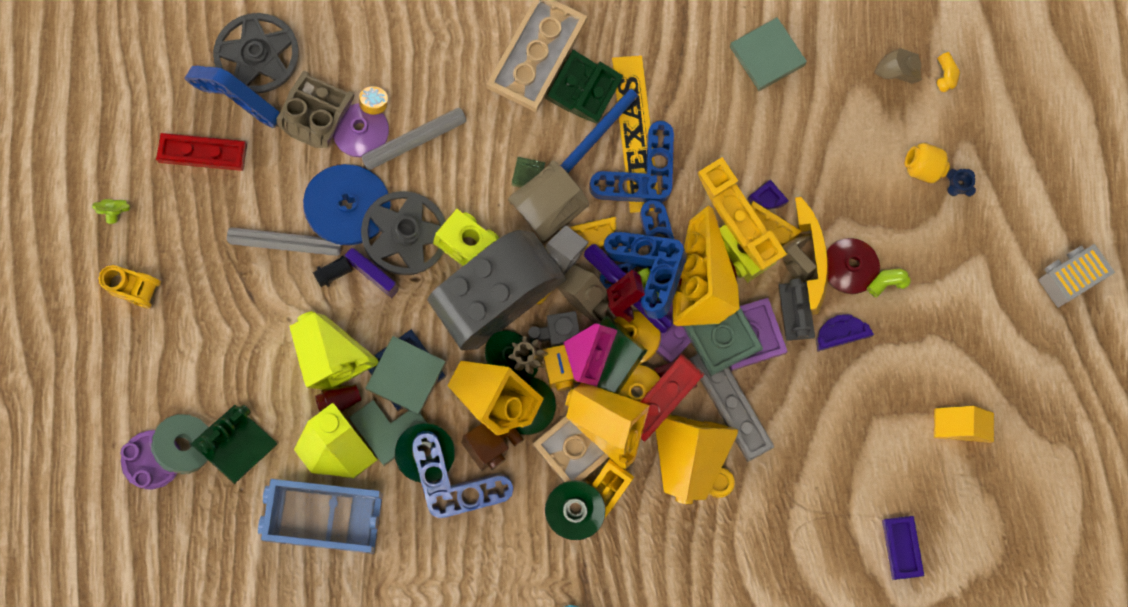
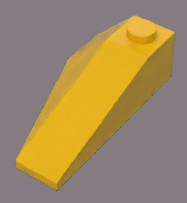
[672,205,740,326]

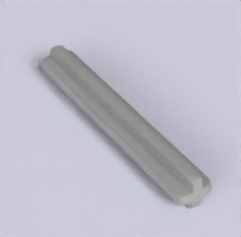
[361,108,466,170]
[227,227,342,256]

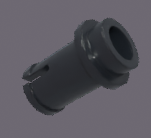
[313,256,352,288]

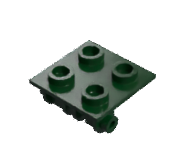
[191,405,278,484]

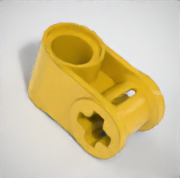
[98,265,161,309]

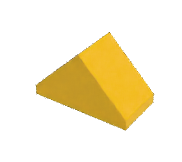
[934,406,994,443]
[592,459,634,519]

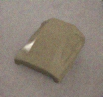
[276,71,354,148]
[508,160,589,244]

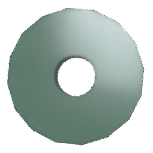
[151,414,209,474]

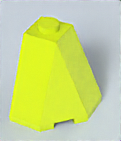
[289,311,379,390]
[294,403,378,479]

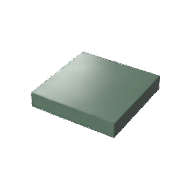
[730,17,807,91]
[683,306,763,377]
[365,336,446,415]

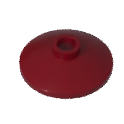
[827,238,880,294]

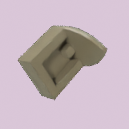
[875,48,922,84]
[782,234,817,282]

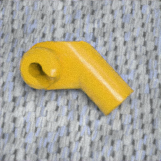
[936,52,960,92]

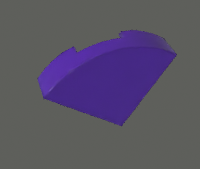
[748,180,789,210]

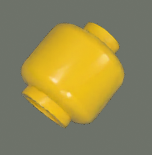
[904,143,950,184]

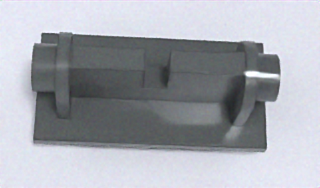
[779,279,815,341]

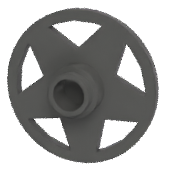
[213,13,299,94]
[361,191,446,275]

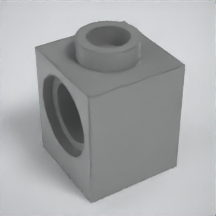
[545,225,589,275]

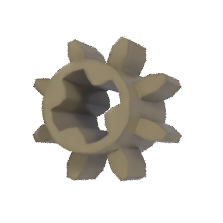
[508,336,548,375]

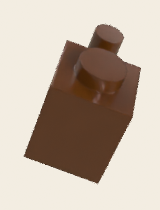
[461,423,524,471]

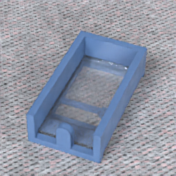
[258,479,383,554]

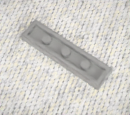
[689,354,774,462]

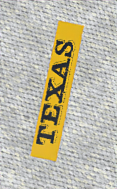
[612,55,659,213]

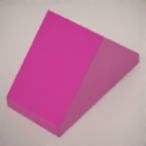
[564,323,617,386]

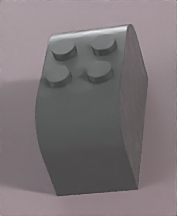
[427,230,567,350]

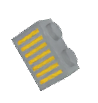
[1038,244,1115,308]

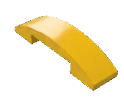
[697,157,787,270]
[795,197,828,315]

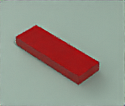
[156,133,247,171]
[640,354,705,442]

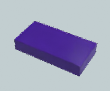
[345,248,398,299]
[882,516,924,580]

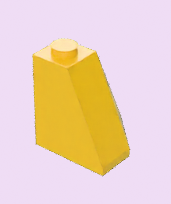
[447,361,544,435]
[565,383,650,469]
[656,415,738,504]

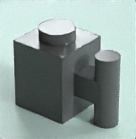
[528,311,580,348]

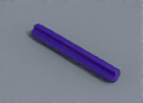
[584,244,673,333]

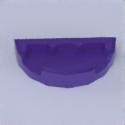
[816,314,874,352]

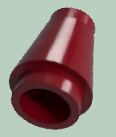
[315,384,361,412]

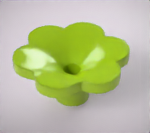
[92,199,130,224]

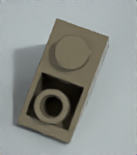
[557,265,617,324]

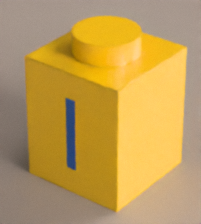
[542,345,578,391]

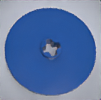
[303,164,390,245]

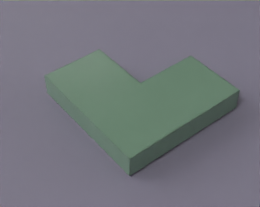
[349,400,427,466]

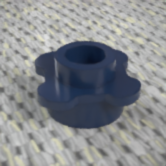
[946,169,976,197]

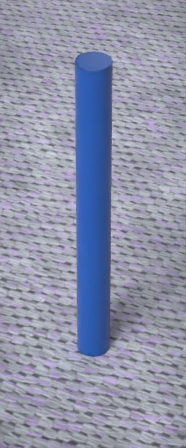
[560,89,638,173]

